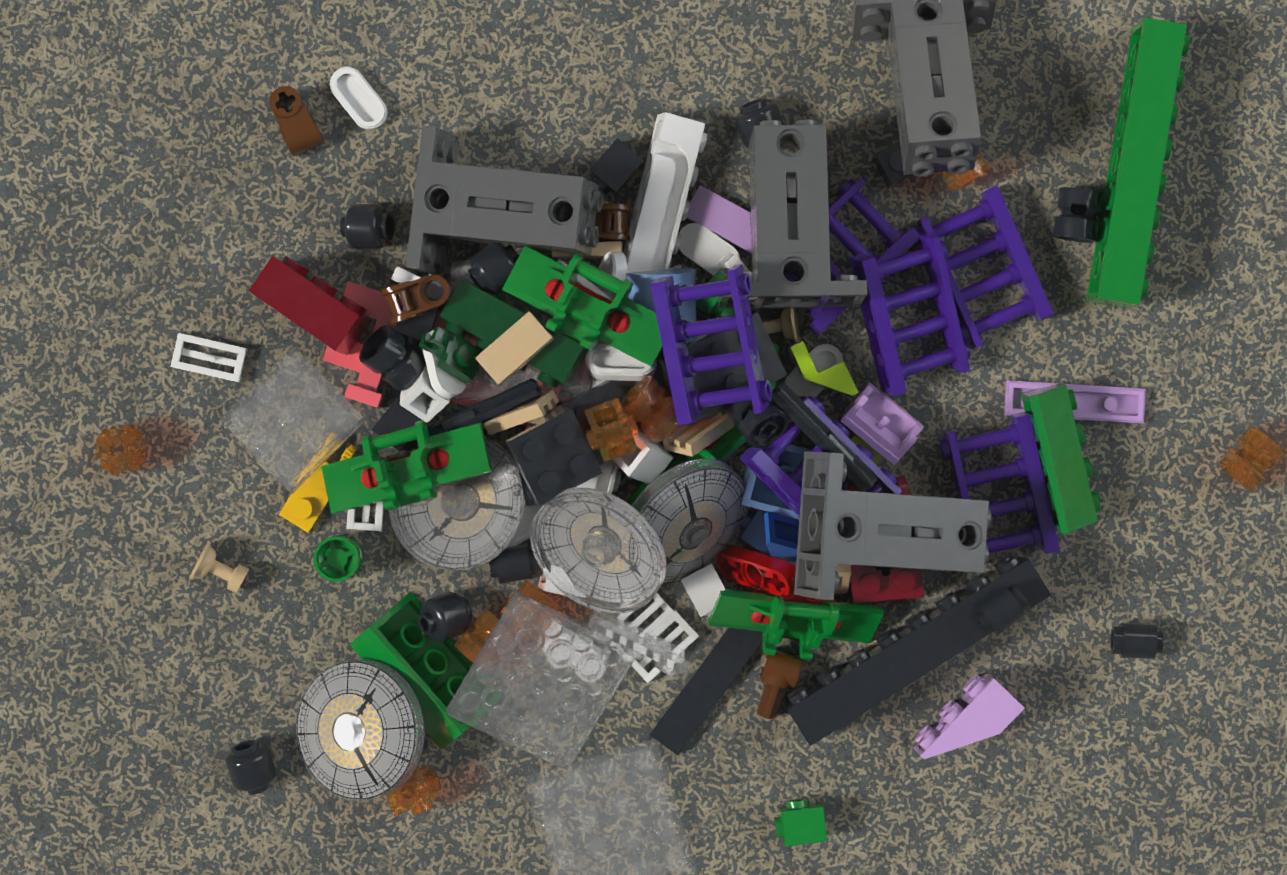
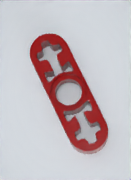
[716,545,796,597]

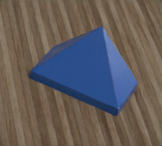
[764,512,799,562]

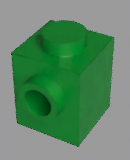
[774,798,827,847]

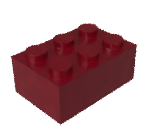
[248,255,371,355]

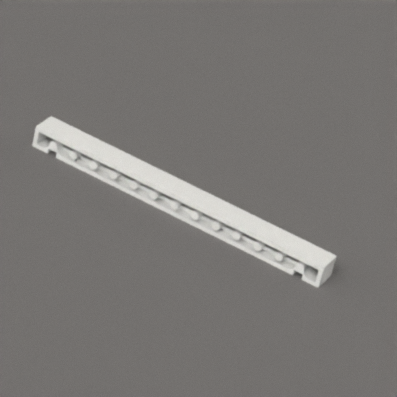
[538,112,707,600]

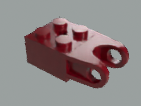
[847,476,924,603]

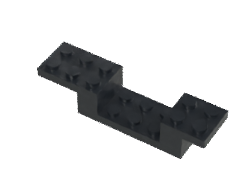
[506,312,787,506]

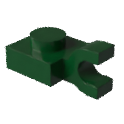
[419,327,483,384]

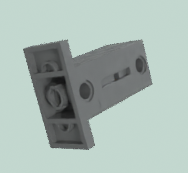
[851,0,997,177]
[718,120,867,309]
[406,125,603,274]
[794,451,991,600]

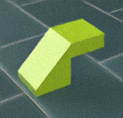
[788,341,859,397]

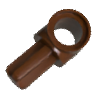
[757,650,803,719]

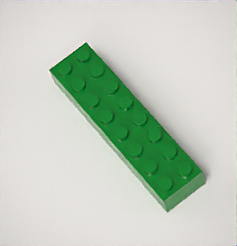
[1086,17,1190,309]

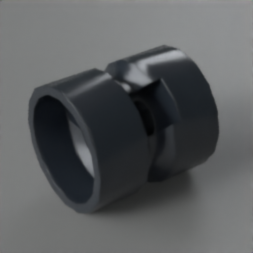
[1052,187,1105,243]
[359,325,426,391]
[724,382,789,448]

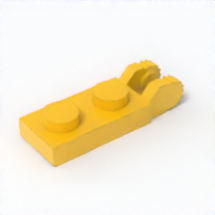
[279,433,358,533]

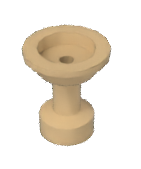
[762,308,800,344]
[189,541,249,593]

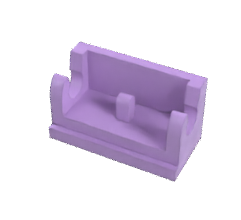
[841,382,923,465]

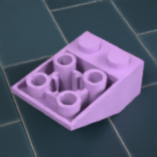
[913,673,1025,759]

